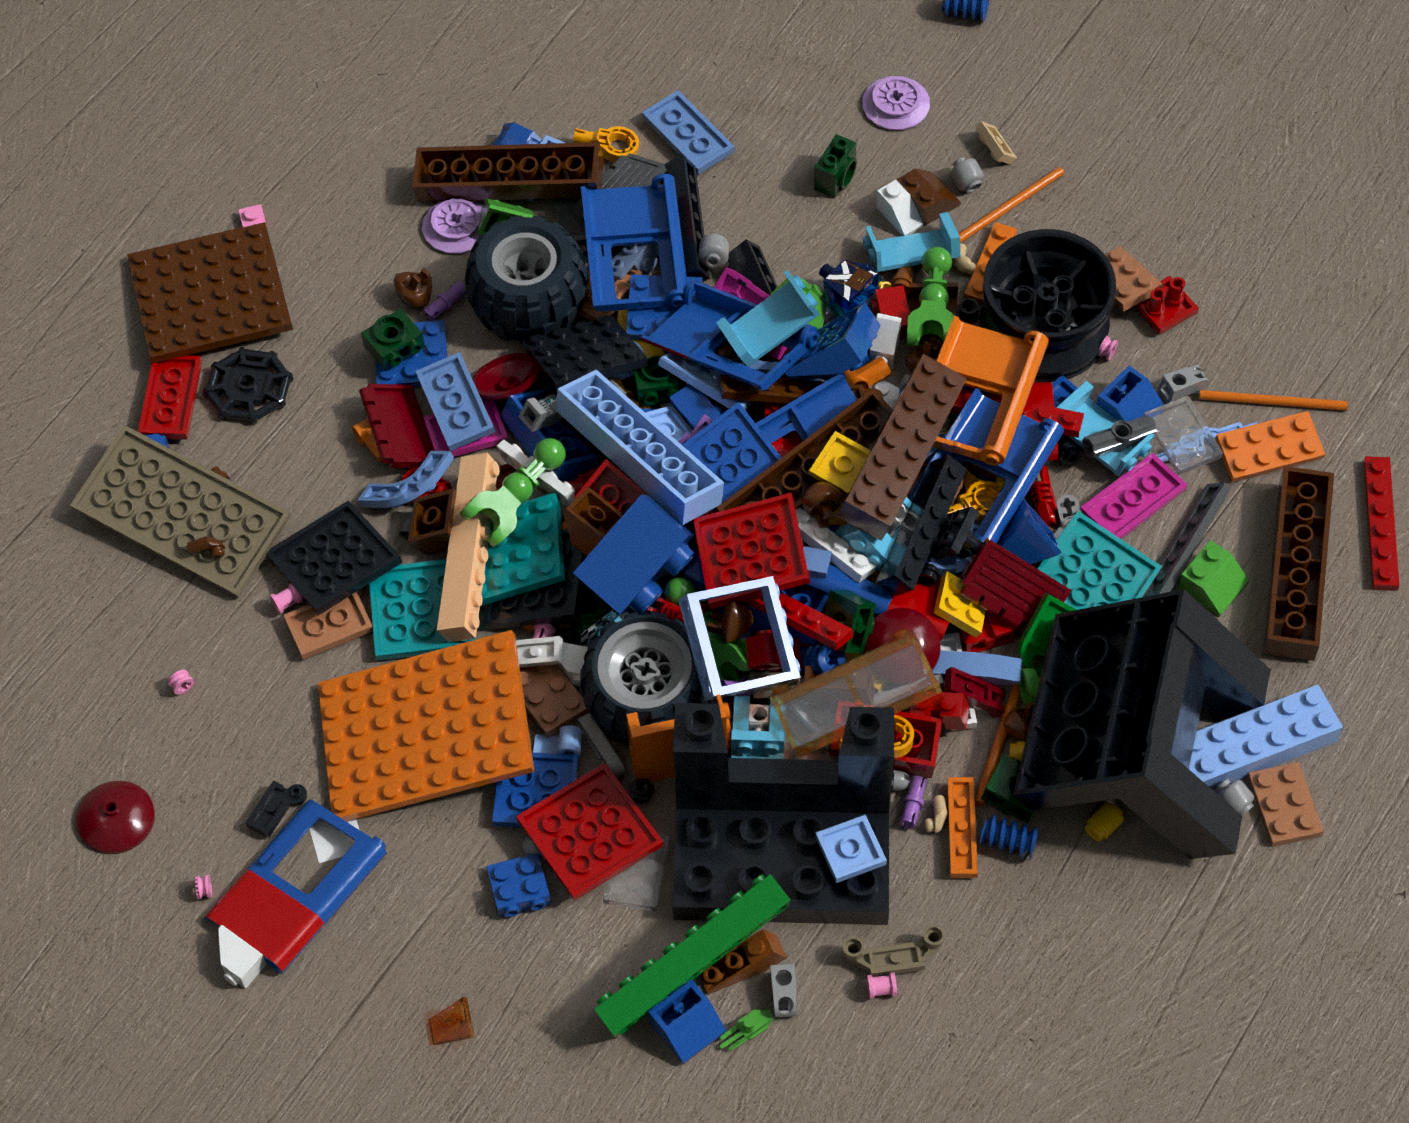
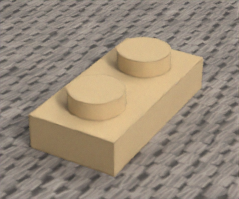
[976,121,1017,165]

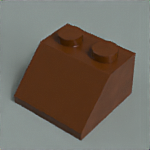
[896,168,961,227]
[563,487,624,556]
[408,488,457,555]

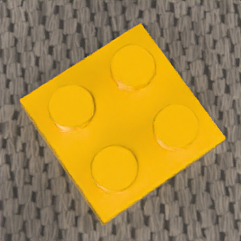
[809,431,870,496]
[933,571,986,638]

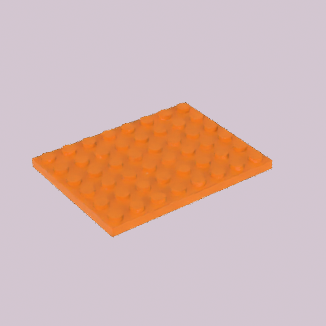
[318,630,535,821]

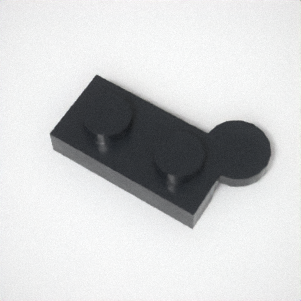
[246,780,307,838]

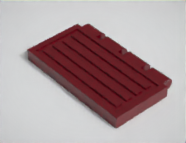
[359,384,434,468]
[960,538,1071,632]

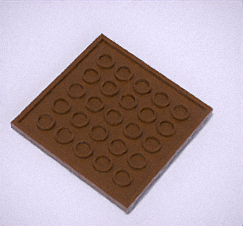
[127,222,293,363]

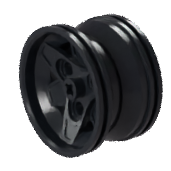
[979,229,1116,382]

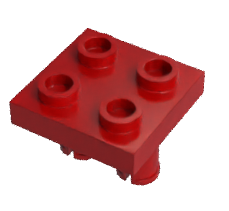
[1134,276,1199,335]

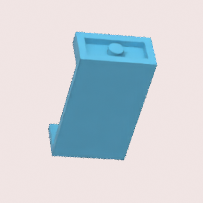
[863,212,961,272]
[716,270,820,367]
[1057,381,1155,477]

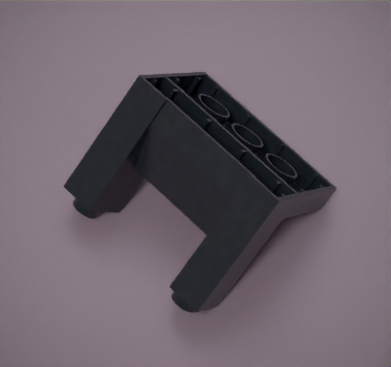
[1013,589,1271,859]
[672,703,894,925]

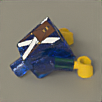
[819,260,892,319]

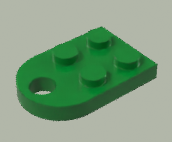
[1017,593,1077,676]

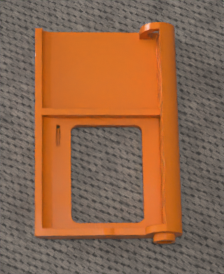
[932,316,1049,466]

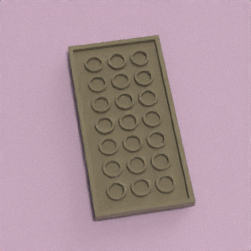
[70,425,292,598]

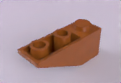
[699,929,787,994]

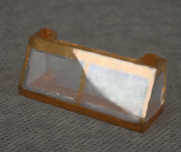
[769,628,942,759]

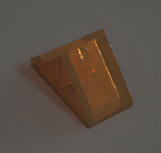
[428,997,475,1045]

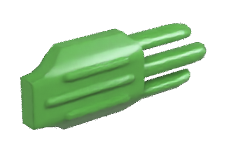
[720,1008,775,1050]

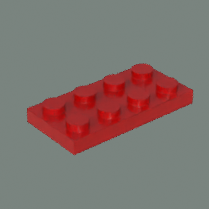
[138,356,202,440]

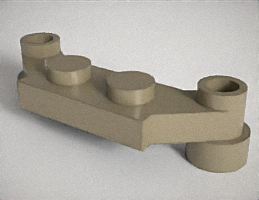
[842,925,945,977]

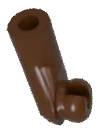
[187,536,225,559]

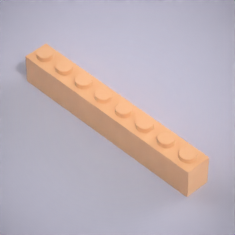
[437,452,500,642]

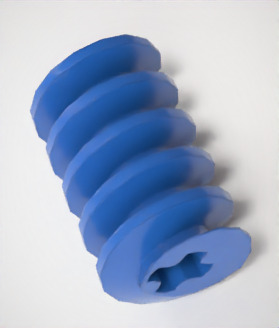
[942,0,990,22]
[800,644,846,678]
[979,814,1038,860]

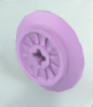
[862,76,930,130]
[422,199,483,254]

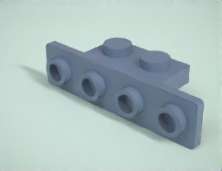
[612,243,660,280]

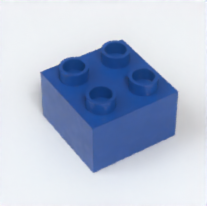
[573,494,698,615]

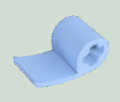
[533,726,583,757]

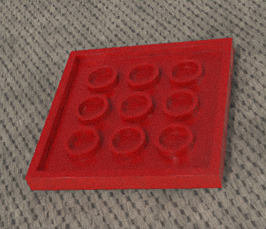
[693,493,811,609]
[516,763,664,901]

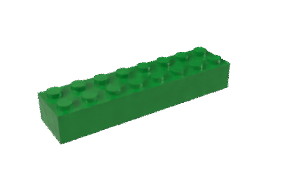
[594,874,791,1038]

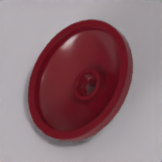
[472,353,541,401]
[863,608,941,686]
[75,781,155,854]

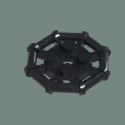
[203,347,294,424]

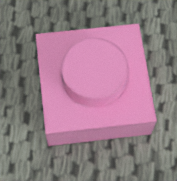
[238,204,267,227]

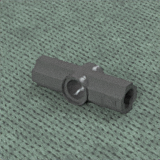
[1082,415,1157,458]

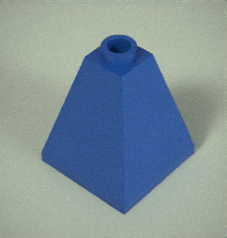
[997,499,1062,564]

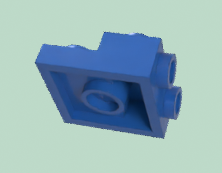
[487,854,551,917]

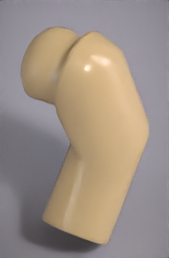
[952,244,976,274]
[925,795,947,834]

